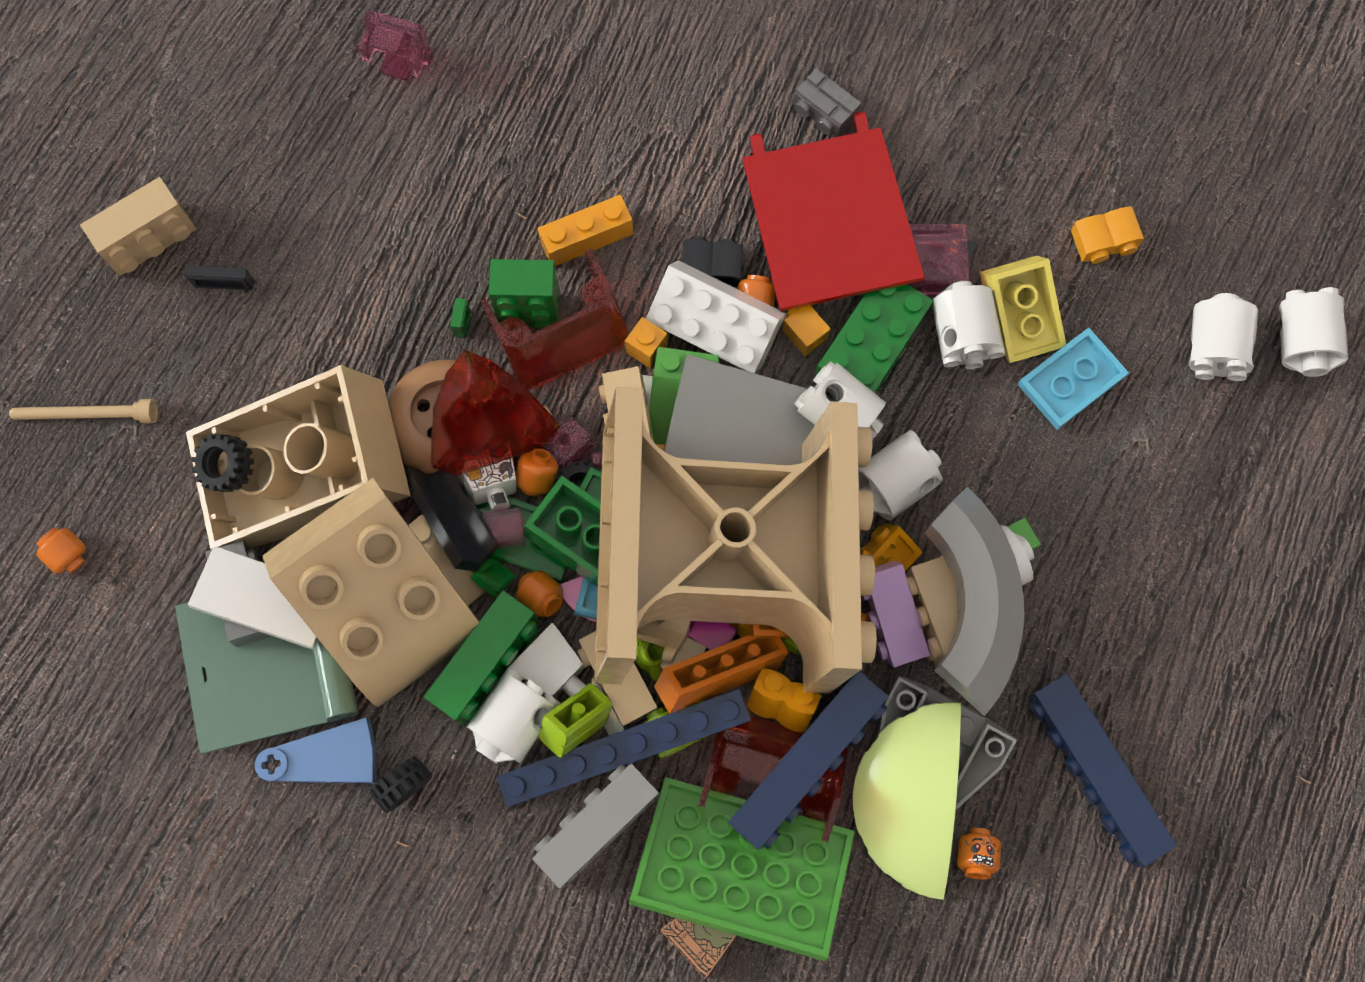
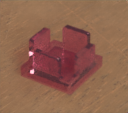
[358,9,432,81]
[907,224,969,294]

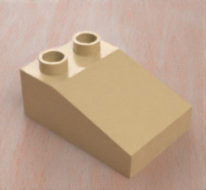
[186,365,411,550]

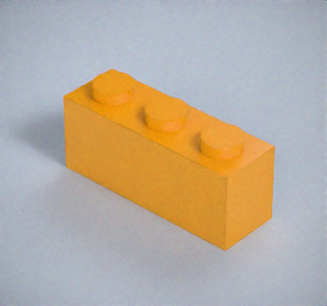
[537,194,634,266]

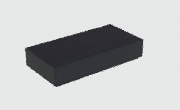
[185,266,255,290]

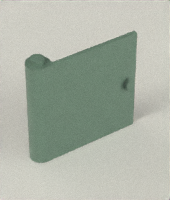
[175,602,358,755]

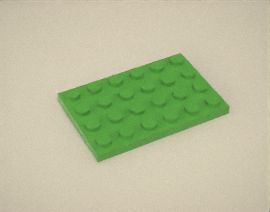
[629,777,855,961]

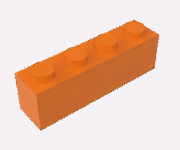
[654,634,789,714]

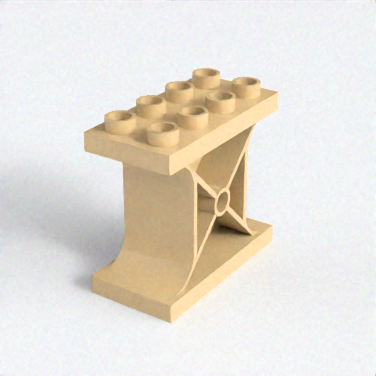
[594,386,877,694]

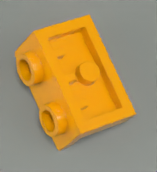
[860,523,923,571]

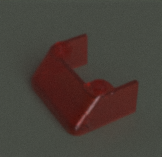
[480,248,628,389]
[698,716,848,842]

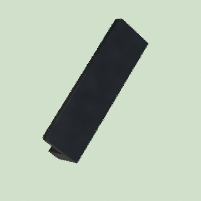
[405,464,499,572]

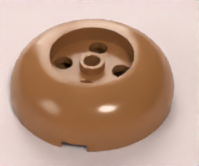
[388,359,508,474]

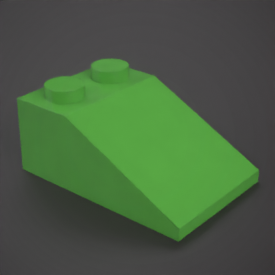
[649,347,719,444]

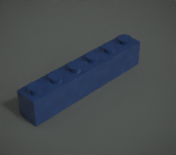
[727,671,889,850]
[1028,674,1177,867]

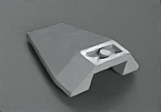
[880,676,1017,811]

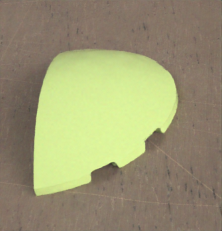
[853,702,961,900]

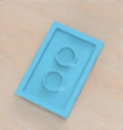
[1017,327,1129,430]

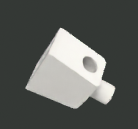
[509,623,586,699]

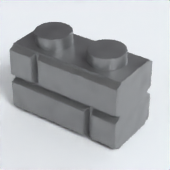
[793,69,862,137]

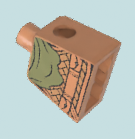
[660,918,736,979]

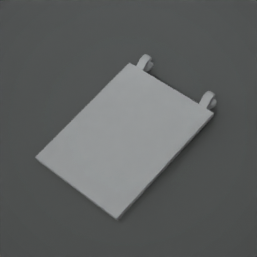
[664,354,882,531]

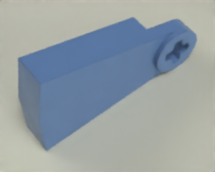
[255,718,377,784]

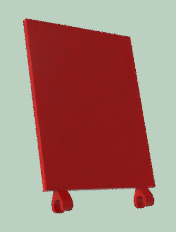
[742,111,925,311]

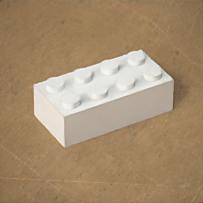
[646,260,786,373]

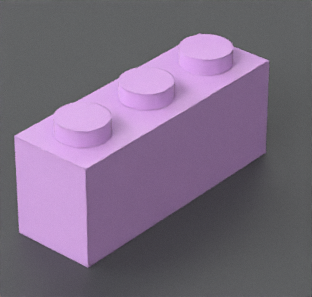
[861,560,930,667]

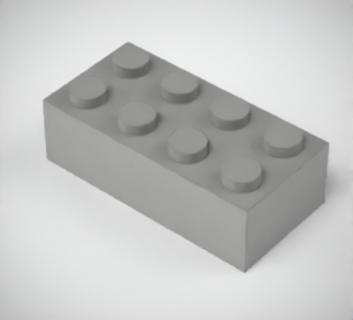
[532,763,660,889]

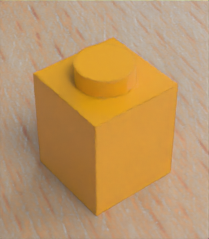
[782,305,831,357]
[625,317,668,369]

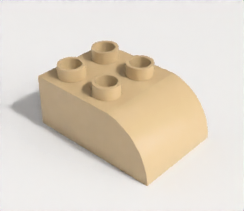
[262,478,480,707]

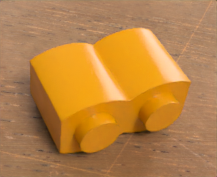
[1071,206,1144,264]
[747,669,821,732]

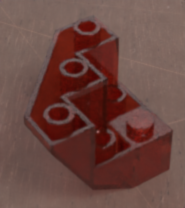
[431,350,560,476]

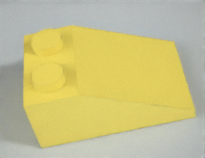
[979,256,1066,363]

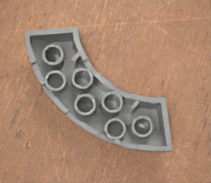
[924,487,1024,716]

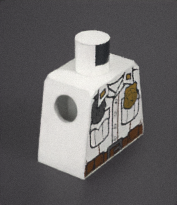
[450,435,516,513]

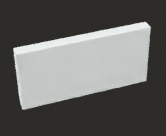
[188,546,318,650]

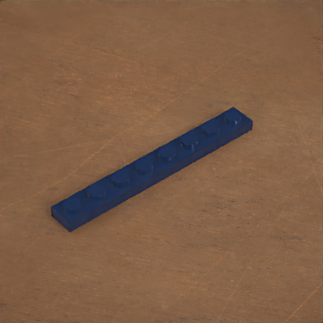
[496,689,752,808]

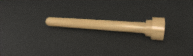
[9,399,158,423]

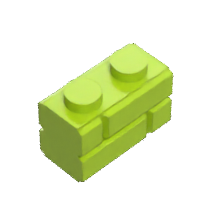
[538,683,612,758]

